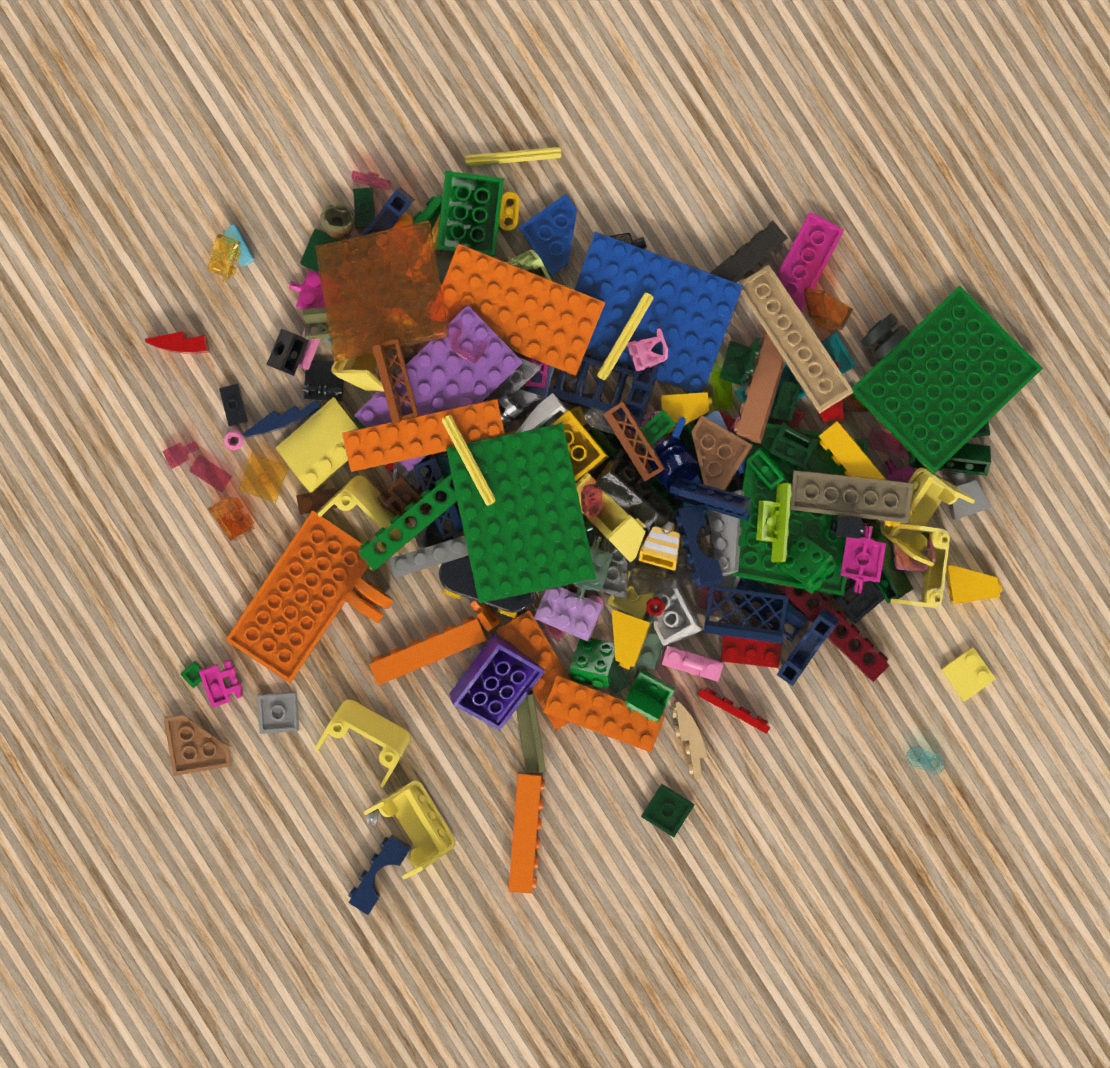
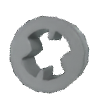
[367,807,379,826]

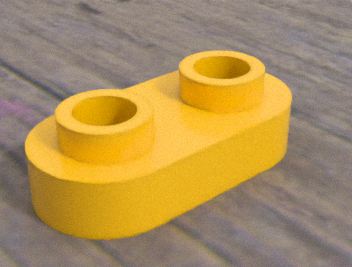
[499,192,520,232]

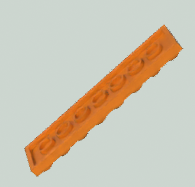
[342,399,505,472]

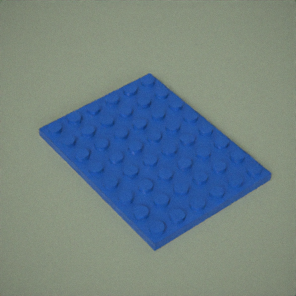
[574,231,743,393]

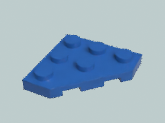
[518,194,577,276]

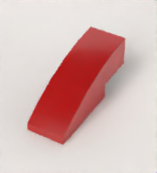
[145,331,210,354]

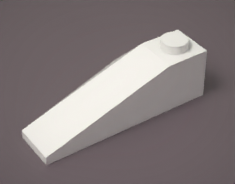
[516,393,568,433]
[646,564,703,646]

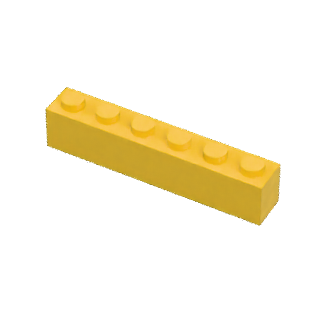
[819,421,914,528]

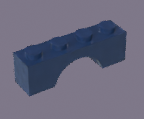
[349,187,415,263]
[674,504,723,589]
[777,608,839,686]
[348,834,411,915]

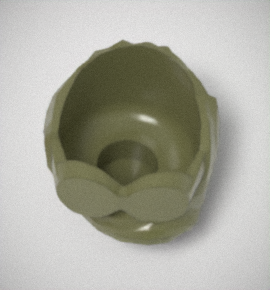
[320,202,355,240]

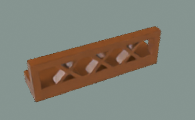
[372,338,419,423]
[603,401,665,481]

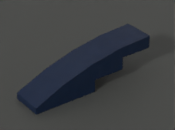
[621,351,663,431]
[243,400,321,438]

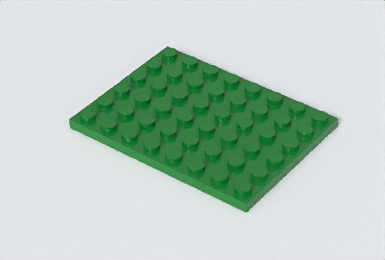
[852,286,1043,474]
[446,423,596,604]
[728,423,869,596]

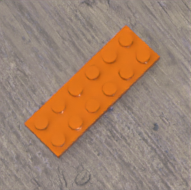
[496,610,572,730]
[542,675,665,752]

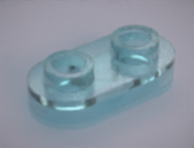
[906,747,945,774]

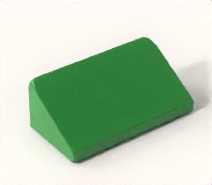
[745,445,788,490]

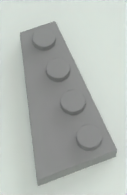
[708,490,744,576]
[601,537,629,599]

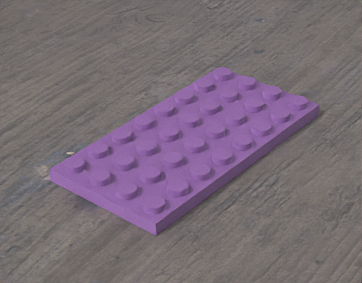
[354,305,523,472]

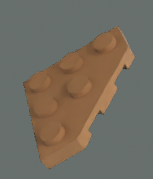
[691,416,752,490]
[164,715,232,776]

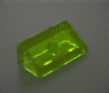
[711,371,733,411]

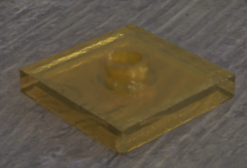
[239,453,289,503]

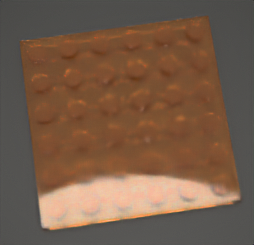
[315,221,450,361]

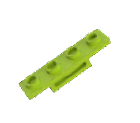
[756,483,792,563]

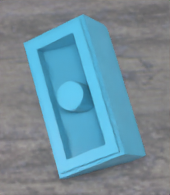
[224,225,255,267]

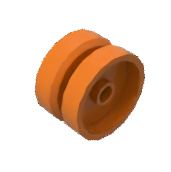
[344,577,394,624]

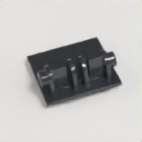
[303,360,344,401]

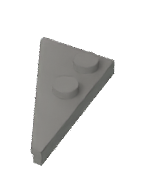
[486,357,541,401]

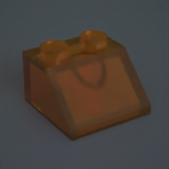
[804,288,853,331]
[208,496,255,542]

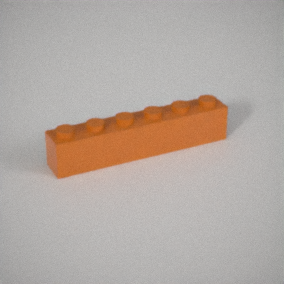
[369,616,487,686]
[508,772,545,894]

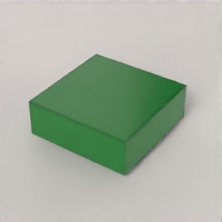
[180,661,203,688]

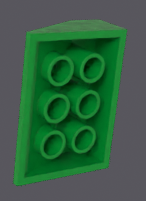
[436,171,504,257]

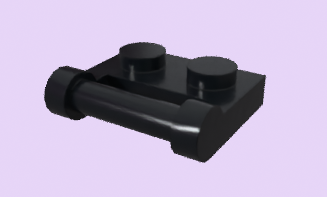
[832,580,884,624]

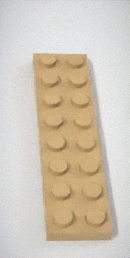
[738,265,853,413]

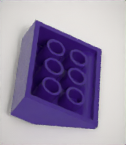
[449,634,545,731]

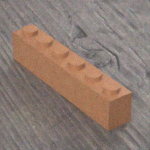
[735,331,785,444]

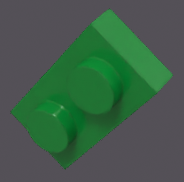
[634,409,676,449]

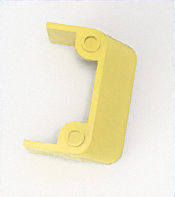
[331,308,420,391]
[881,468,975,567]
[576,472,646,563]
[317,475,410,571]
[891,524,950,608]
[315,699,411,788]
[364,781,455,879]

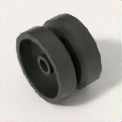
[860,312,910,362]

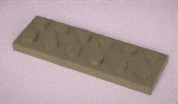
[790,470,913,523]

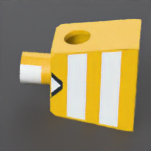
[639,522,680,571]

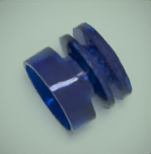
[647,438,700,491]

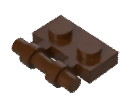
[377,475,428,524]

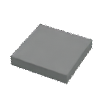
[257,692,299,734]

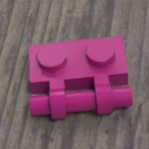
[199,660,243,708]

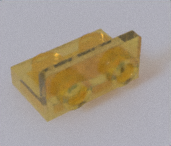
[207,234,241,283]

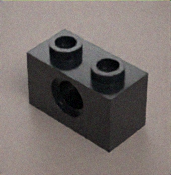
[266,329,309,376]
[830,514,865,539]

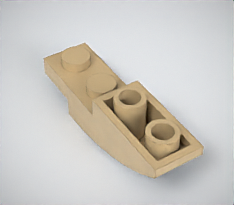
[672,701,707,779]

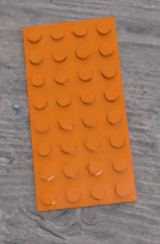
[429,243,605,376]
[226,510,369,683]

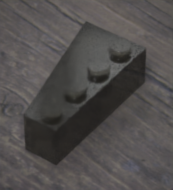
[711,220,788,283]
[595,449,673,531]

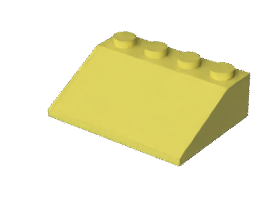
[276,397,361,493]

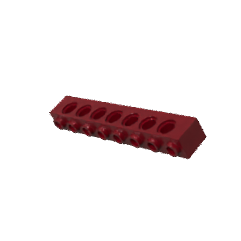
[772,583,890,682]

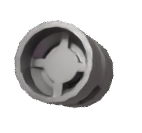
[498,392,523,429]

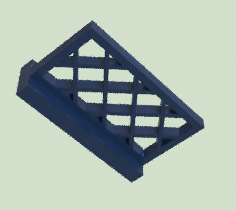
[703,585,788,644]

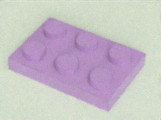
[534,587,603,641]

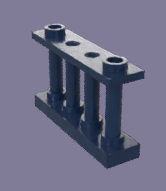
[547,357,635,418]

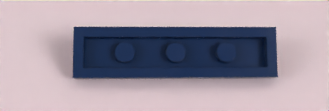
[413,458,464,539]
[670,477,751,521]
[728,578,809,642]

